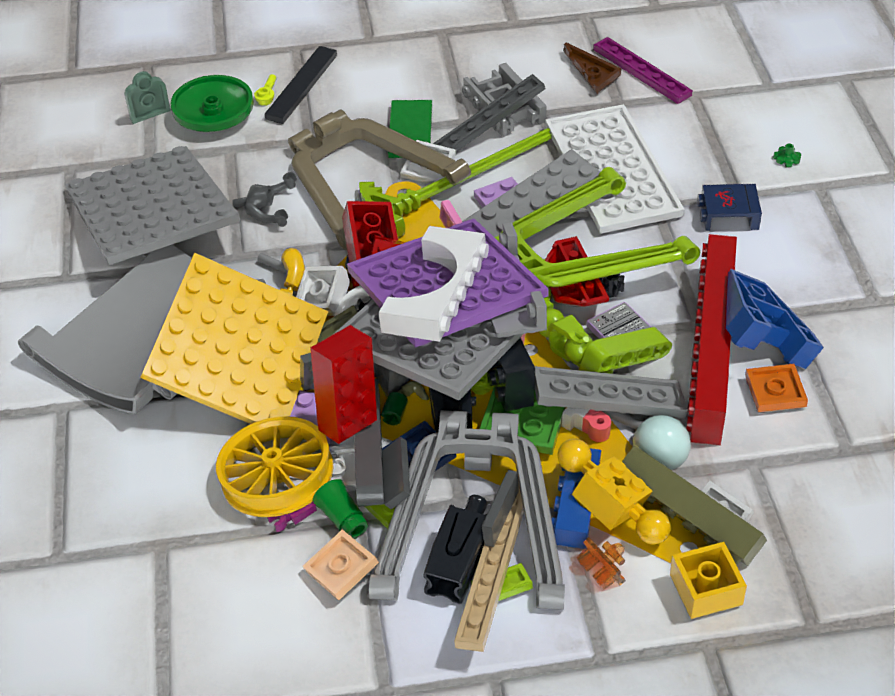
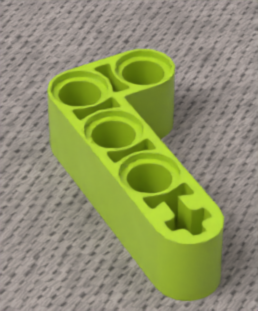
[578,327,672,374]

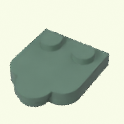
[124,71,171,124]

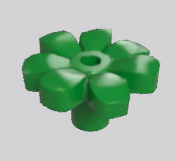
[773,143,801,167]

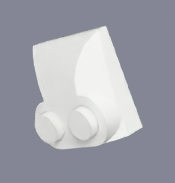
[296,266,350,316]

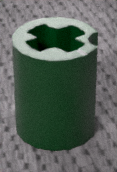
[381,392,408,426]

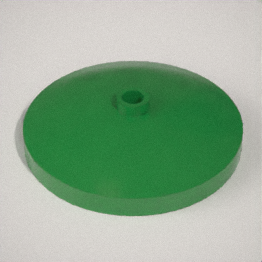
[171,75,254,132]

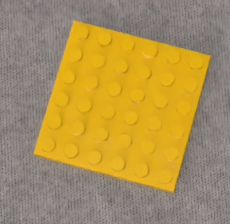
[140,253,328,424]

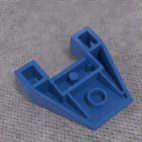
[726,269,824,369]

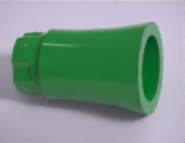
[312,479,368,539]

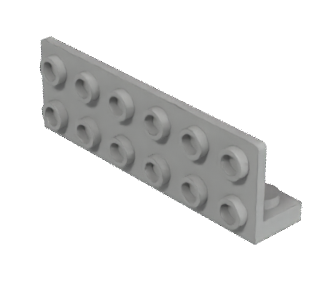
[490,222,547,338]

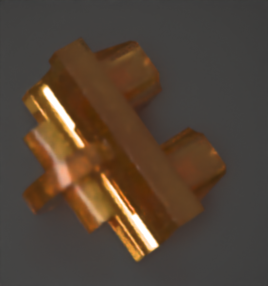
[576,537,626,590]

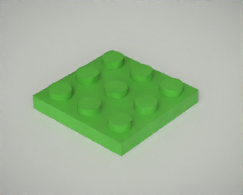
[480,388,566,455]

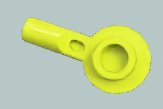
[254,74,276,105]

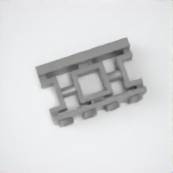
[462,63,547,137]

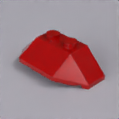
[545,236,609,307]

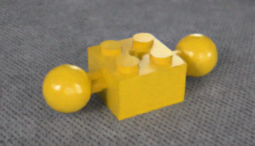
[558,439,671,545]

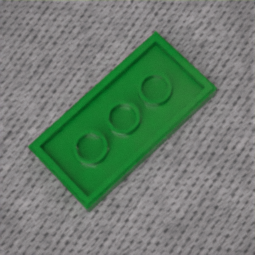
[388,100,433,158]

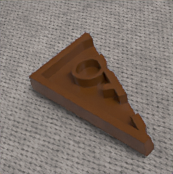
[563,42,622,93]

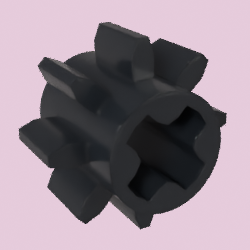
[599,274,625,298]

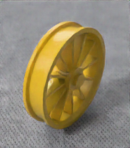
[216,416,334,517]

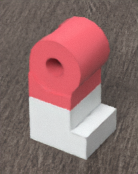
[562,407,611,442]

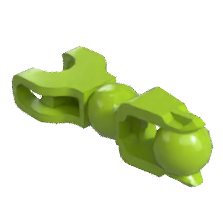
[538,288,593,367]

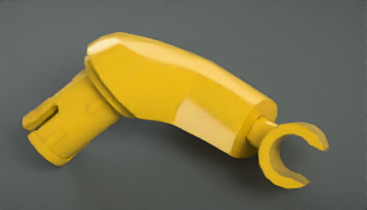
[280,248,305,295]

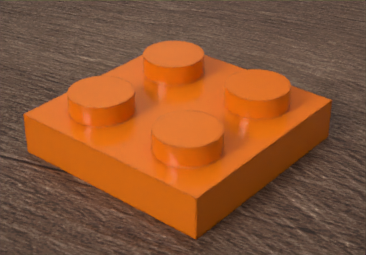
[745,364,808,412]

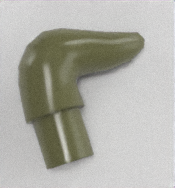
[398,381,429,400]

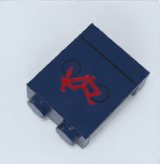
[697,184,762,231]

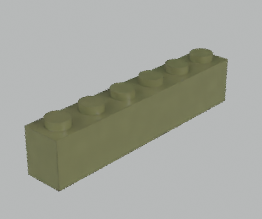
[622,445,767,566]

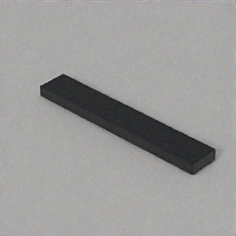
[265,46,337,124]

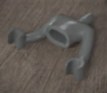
[233,172,297,227]

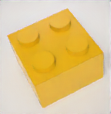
[670,542,747,619]

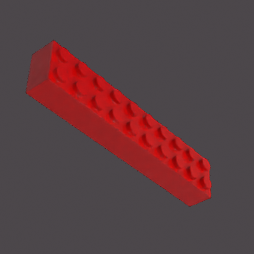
[686,234,737,446]

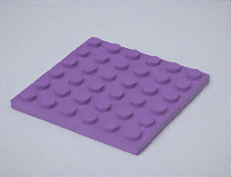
[347,218,548,348]

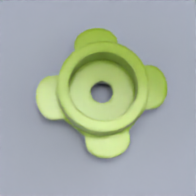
[471,372,494,395]

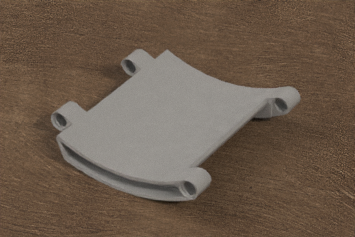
[18,245,266,414]

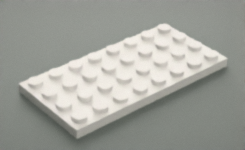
[545,104,685,234]

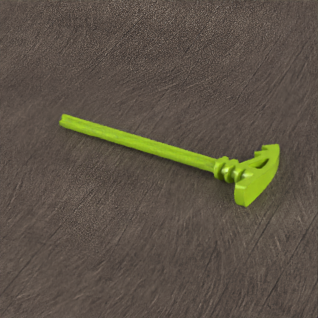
[359,128,552,238]

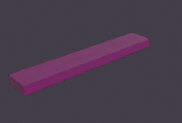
[593,37,693,104]

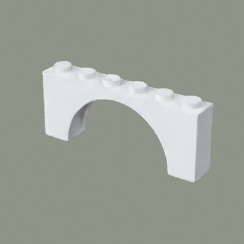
[379,226,489,342]

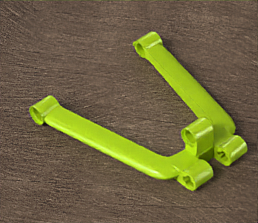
[494,167,701,287]

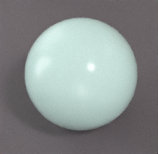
[633,415,691,470]

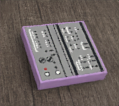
[587,302,651,339]

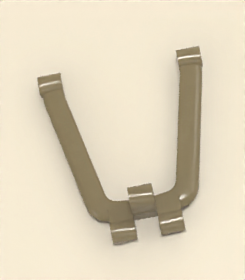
[288,109,471,250]

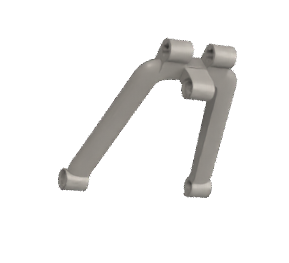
[369,410,565,610]

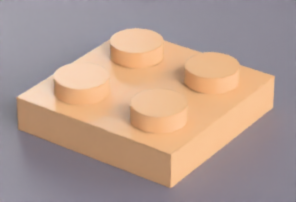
[303,530,379,600]

